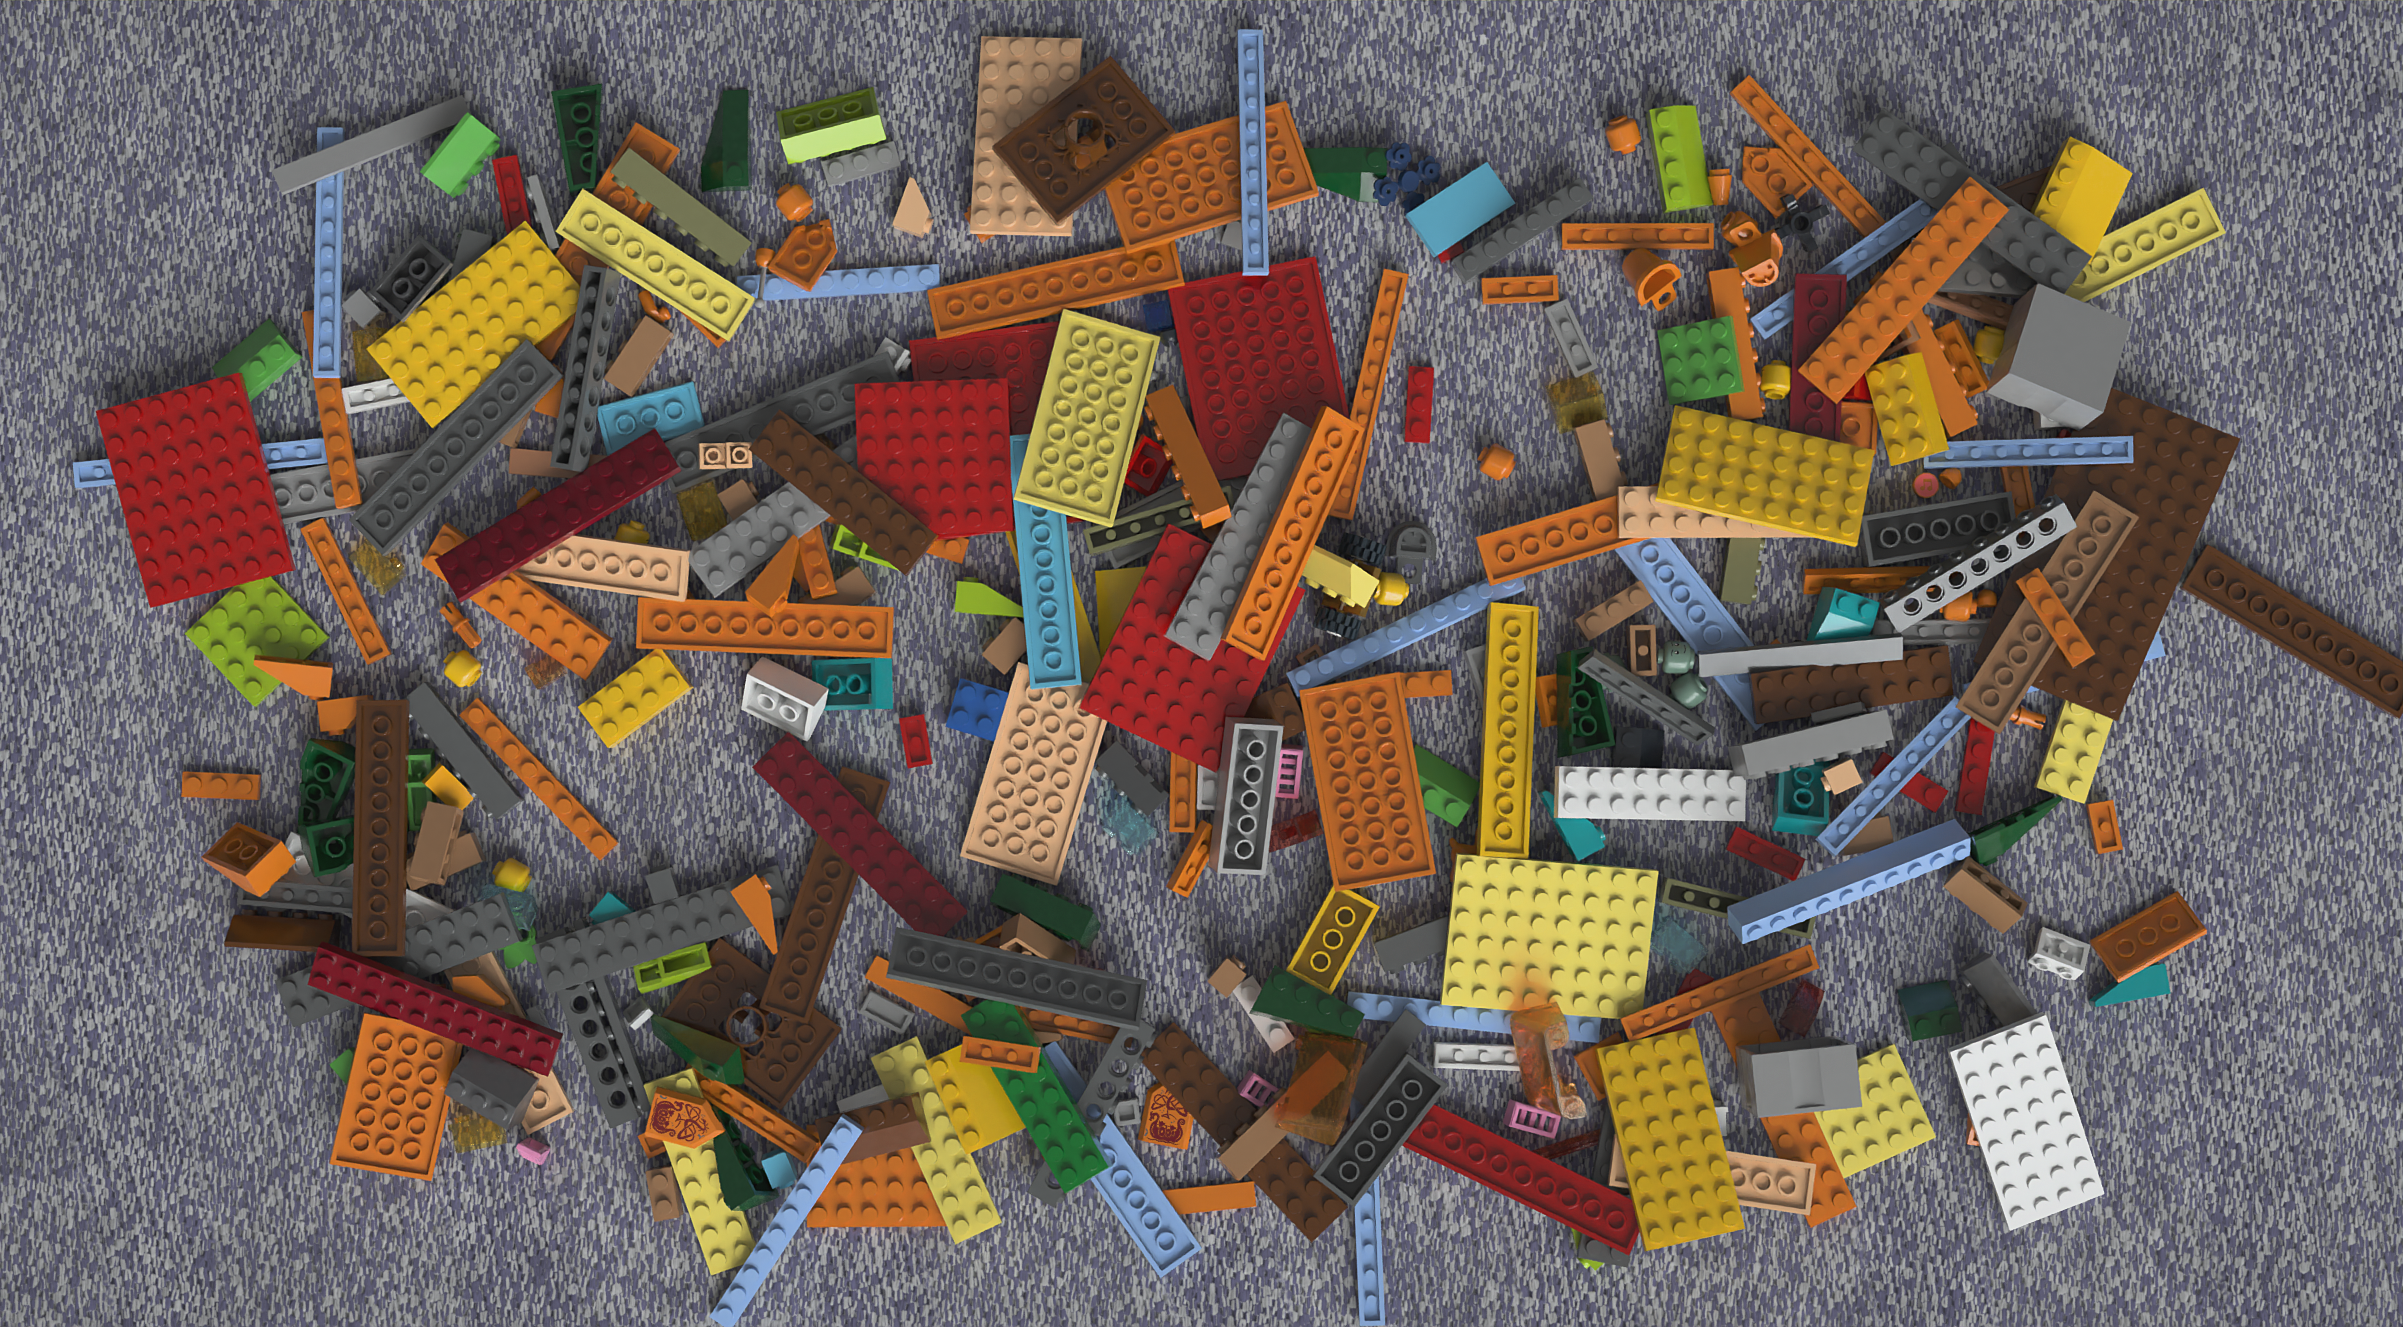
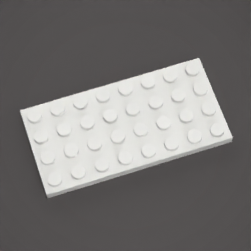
[1947,1012,2104,1230]

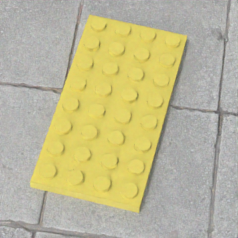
[1013,309,1160,528]

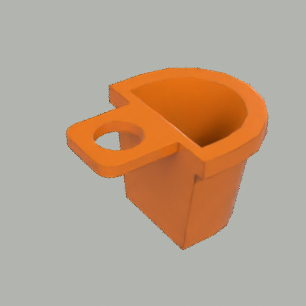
[1729,219,1783,287]
[1622,248,1682,311]

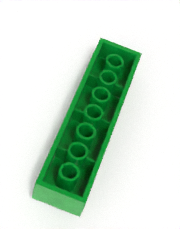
[961,999,1113,1194]

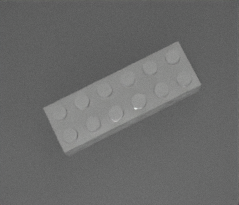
[1728,709,1894,780]
[1208,717,1284,875]

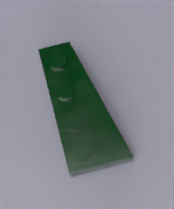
[551,83,603,197]
[1556,646,1615,758]
[990,873,1101,952]
[1249,965,1365,1040]

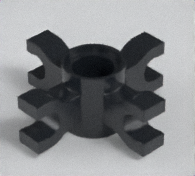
[1774,193,1830,253]

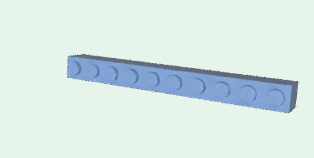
[1727,819,1971,944]

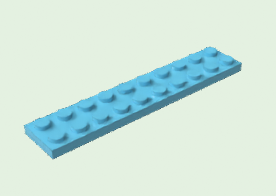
[1010,434,1082,690]

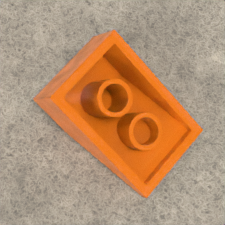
[201,822,296,897]

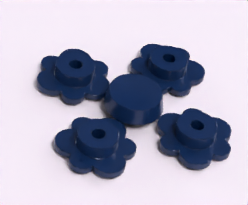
[1373,142,1441,216]

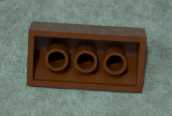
[224,909,341,952]
[815,1092,931,1165]

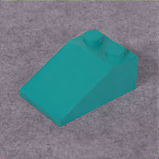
[1807,587,1880,641]
[812,658,893,711]
[1772,759,1830,836]
[1537,790,1606,861]

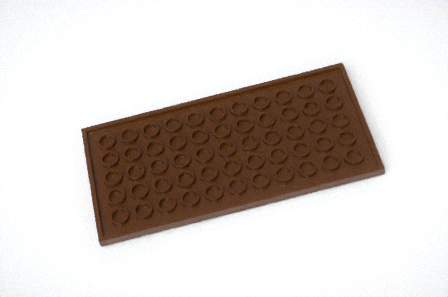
[1973,388,2240,721]

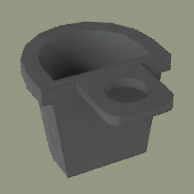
[1385,521,1437,584]

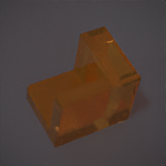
[524,655,568,690]

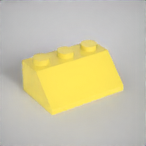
[1302,545,1379,608]

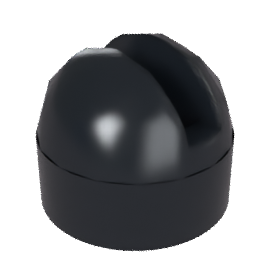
[1158,328,1178,347]

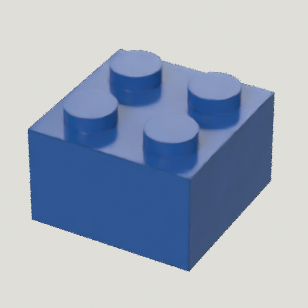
[945,678,1009,741]

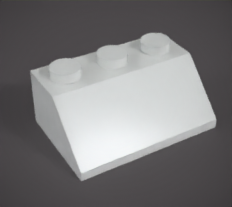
[741,657,828,741]

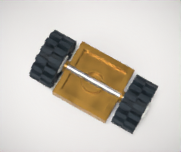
[1313,532,1387,641]

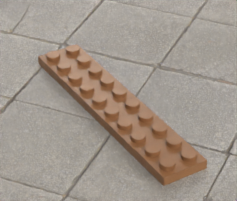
[1955,491,2139,735]

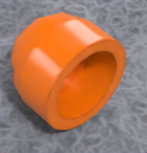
[1939,468,1962,489]

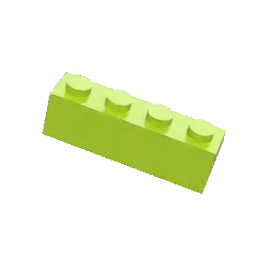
[776,87,886,164]
[1646,105,1713,214]

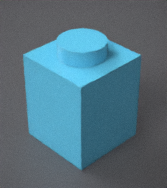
[761,1148,798,1189]

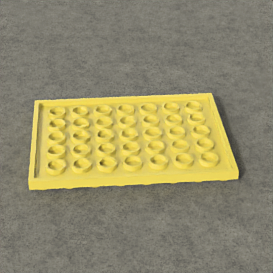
[1440,853,1659,1019]

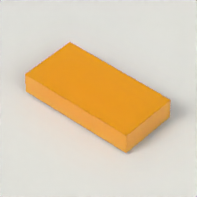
[421,763,474,810]

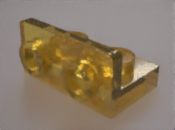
[352,327,391,382]
[676,481,728,542]
[348,539,406,595]
[448,1114,508,1154]

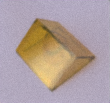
[1545,372,1608,435]

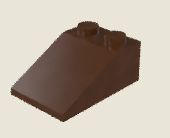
[1243,682,1306,740]

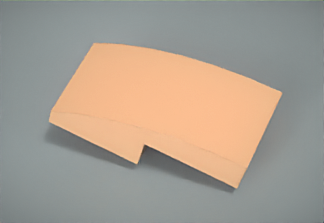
[698,442,752,469]

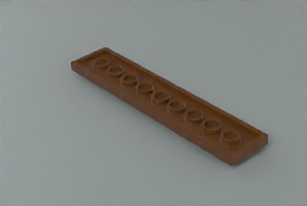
[2179,544,2403,719]
[352,700,410,956]
[759,766,890,1024]
[1141,1022,1348,1243]

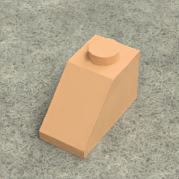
[892,177,934,238]
[1820,757,1863,795]

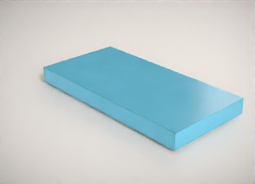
[1405,162,1515,257]
[597,381,705,456]

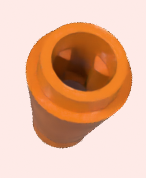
[1707,169,1732,205]

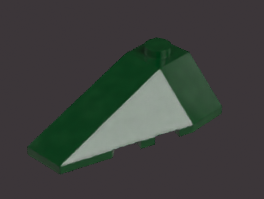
[701,90,752,192]
[1303,147,1388,203]
[298,738,356,834]
[1967,795,2062,866]
[298,815,410,877]
[650,1014,745,1084]
[711,1106,780,1211]

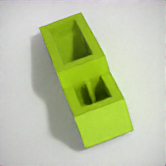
[829,524,899,571]
[633,942,712,994]

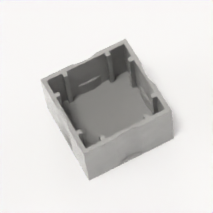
[1986,283,2131,431]
[1735,1036,1862,1118]

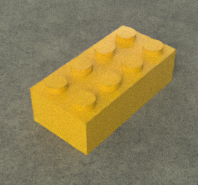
[1865,352,1949,466]
[578,649,694,748]
[1285,883,1380,995]

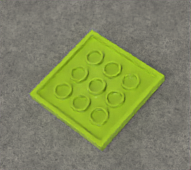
[185,576,330,707]

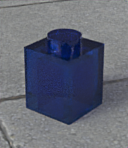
[1143,300,1173,333]

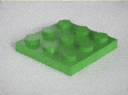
[1657,316,1745,405]

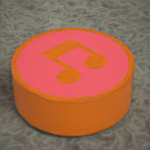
[1912,473,1939,498]

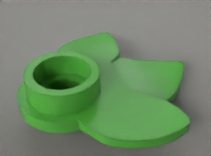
[498,921,537,969]

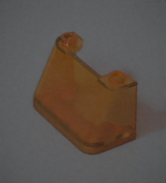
[1510,1001,1587,1119]
[1273,1031,1368,1147]

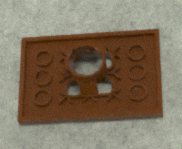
[992,56,1175,225]
[661,937,843,1110]

